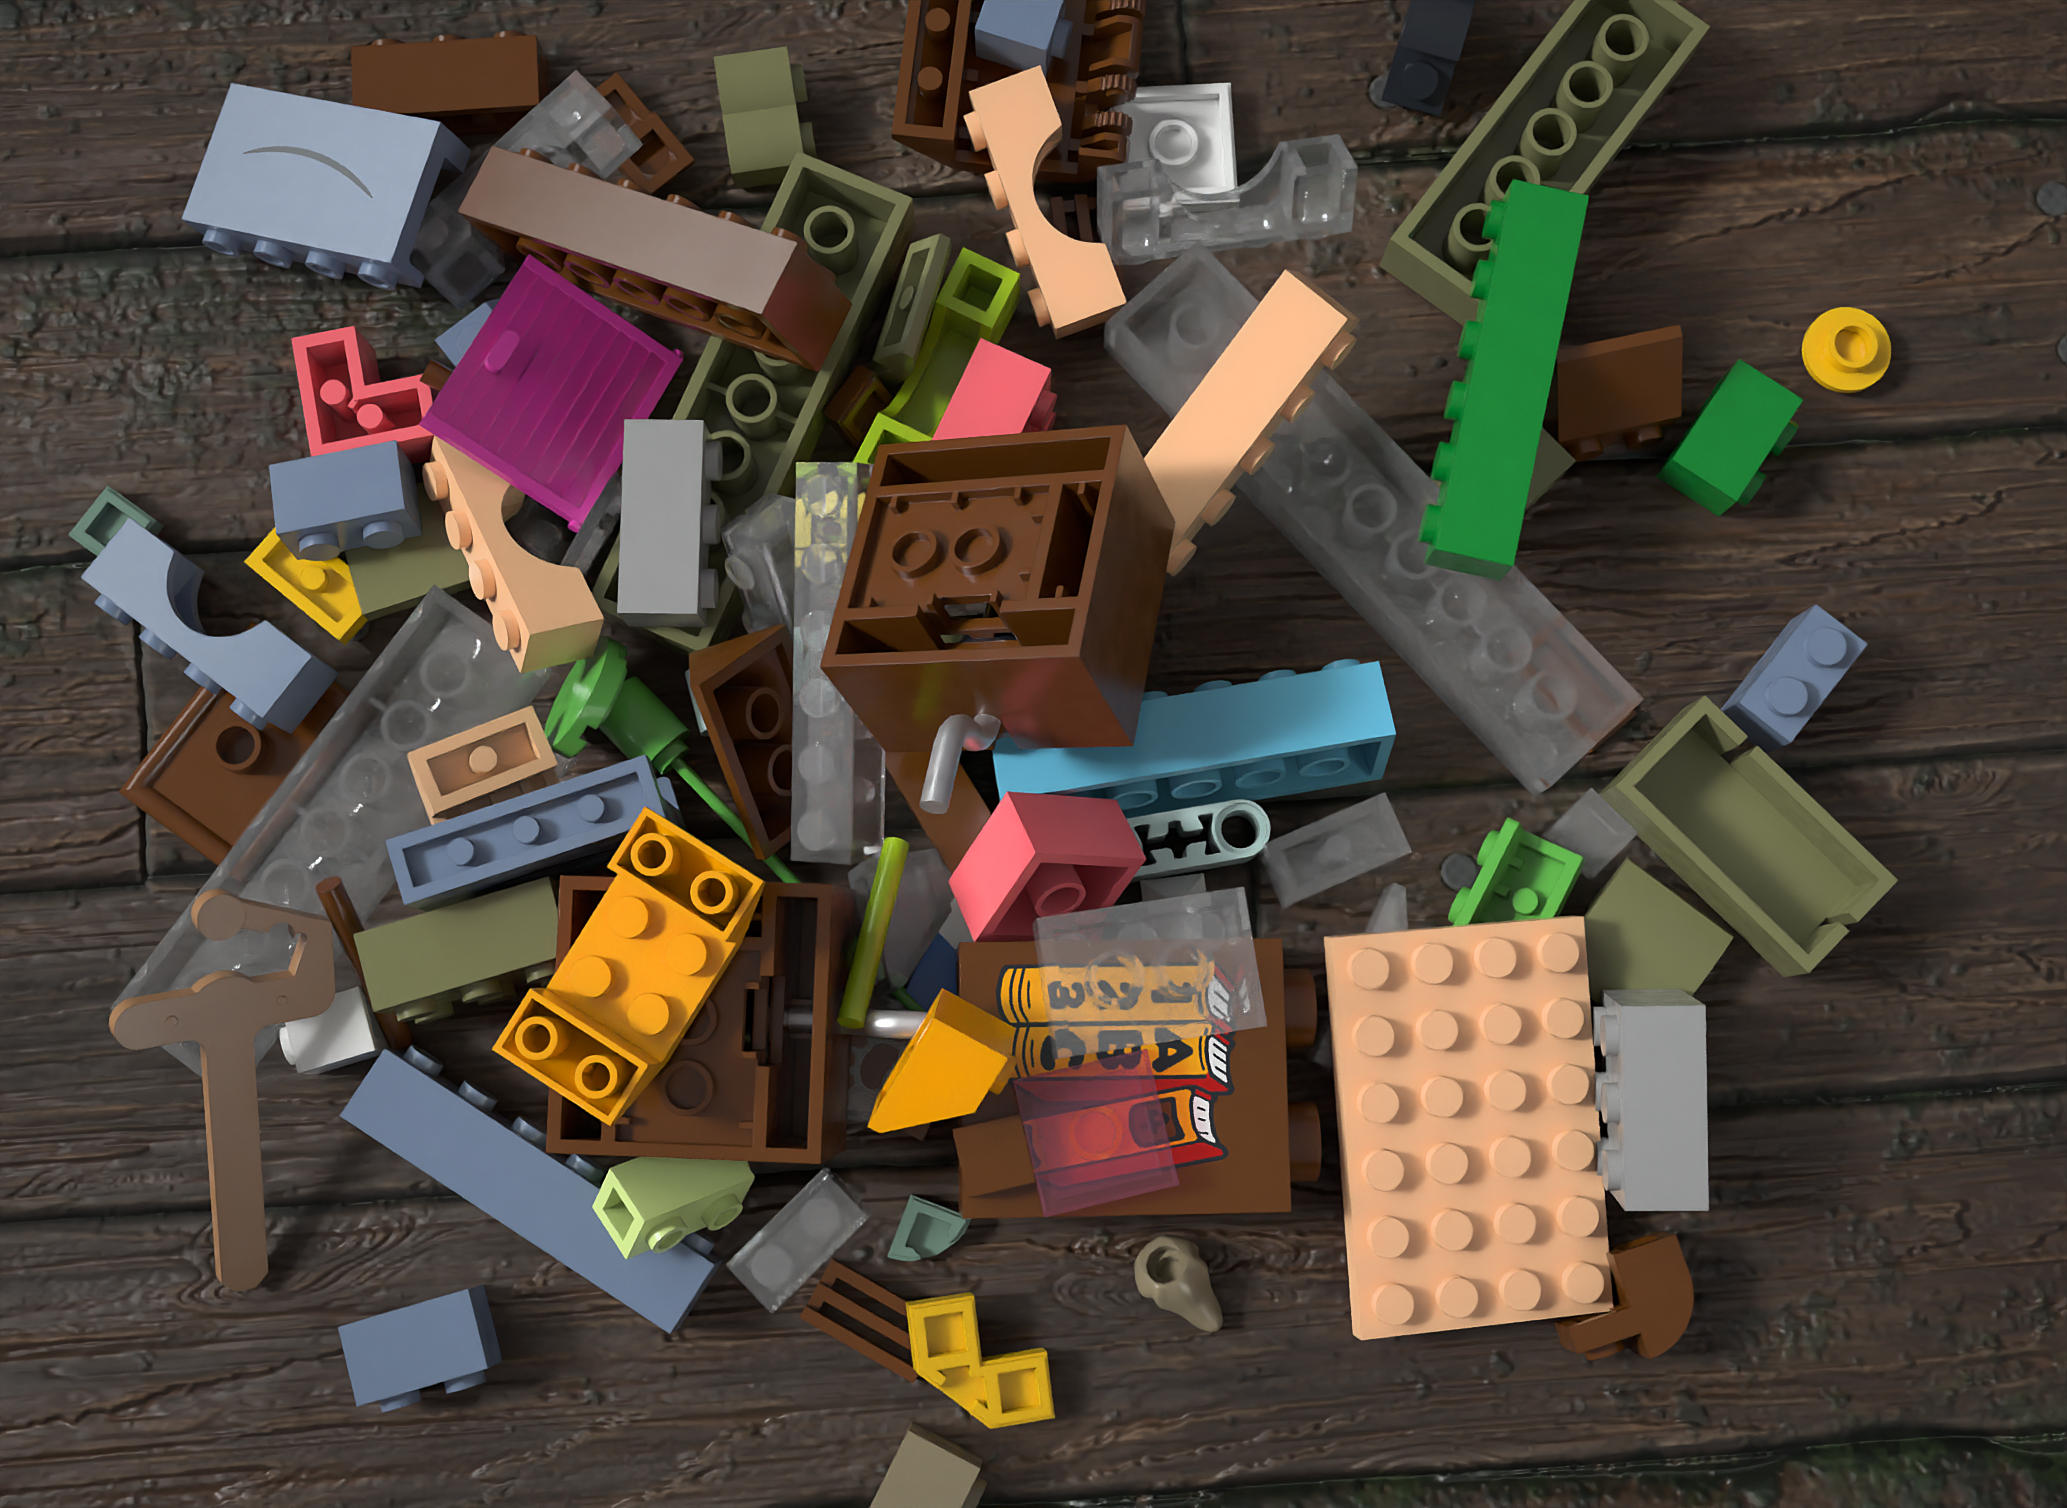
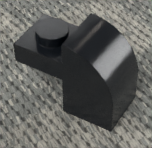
[1381,0,1476,116]

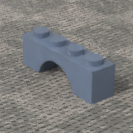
[81,517,339,734]

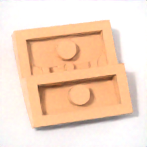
[407,705,560,825]

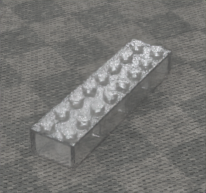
[110,584,553,1077]

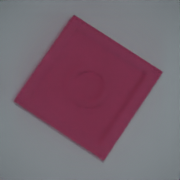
[1012,1049,1179,1217]

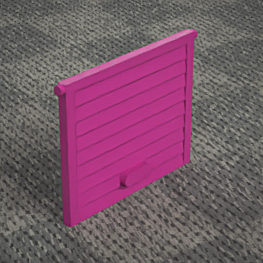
[419,254,684,533]

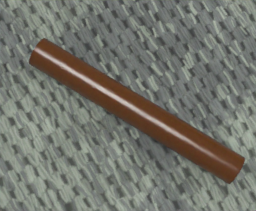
[315,876,414,1050]

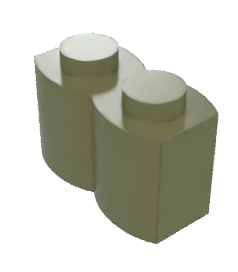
[714,46,817,189]

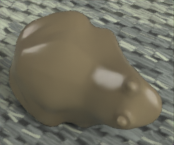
[1134,1234,1223,1332]

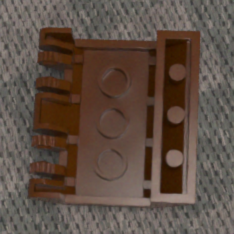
[891,0,1146,184]

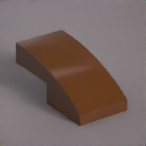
[569,72,695,196]

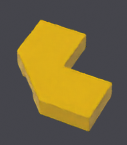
[906,1292,1055,1429]

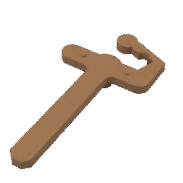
[109,889,335,1292]

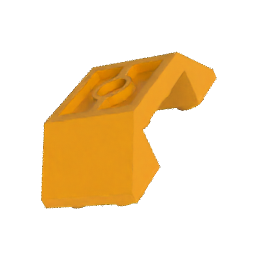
[492,806,766,1126]

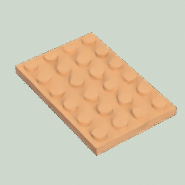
[1324,915,1613,1340]

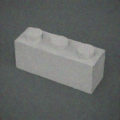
[617,419,723,627]

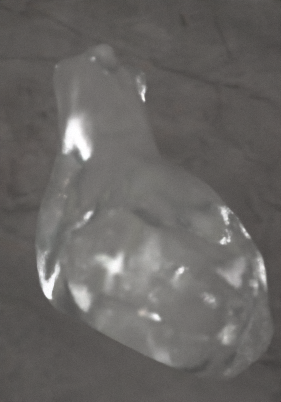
[509,496,571,566]

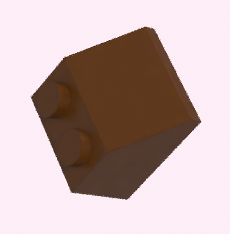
[1542,324,1683,463]

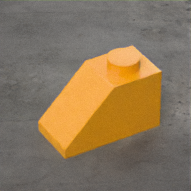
[868,988,1017,1133]

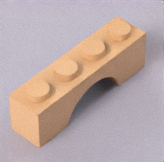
[963,65,1127,340]
[422,435,604,674]

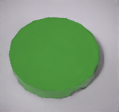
[544,635,628,759]

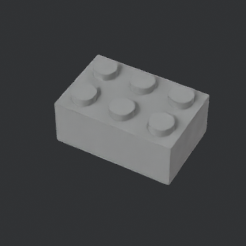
[1591,989,1709,1211]

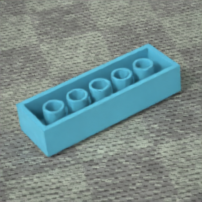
[992,659,1396,819]

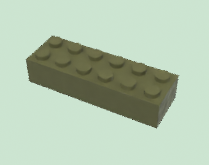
[1379,0,1711,326]

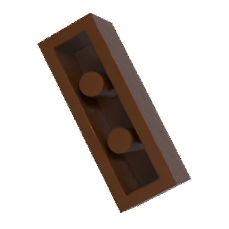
[351,31,552,136]

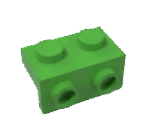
[1448,817,1585,926]

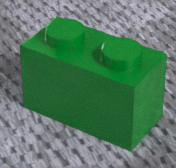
[1656,359,1803,517]

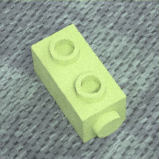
[592,1157,755,1260]

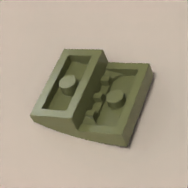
[869,233,952,387]
[345,482,472,621]
[1584,857,1734,1006]

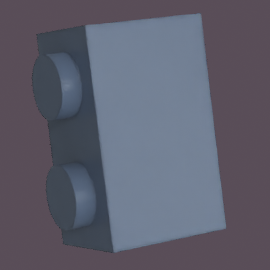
[269,440,423,561]
[1720,604,1868,754]
[338,1284,503,1412]

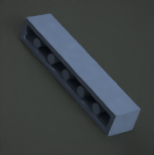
[339,1045,723,1334]

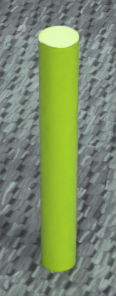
[837,837,910,1029]

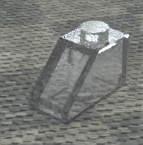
[848,848,954,999]

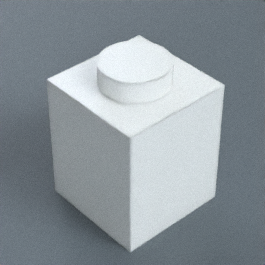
[280,987,390,1074]

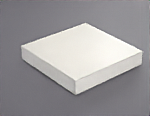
[1109,83,1238,212]

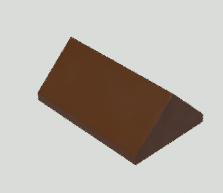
[689,624,847,860]

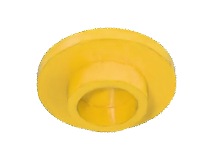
[1802,307,1891,393]

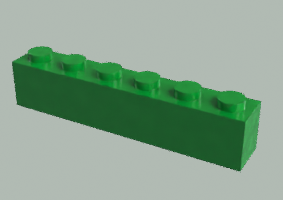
[1418,179,1589,581]

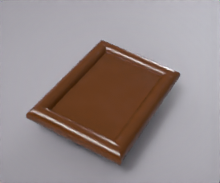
[118,621,372,881]

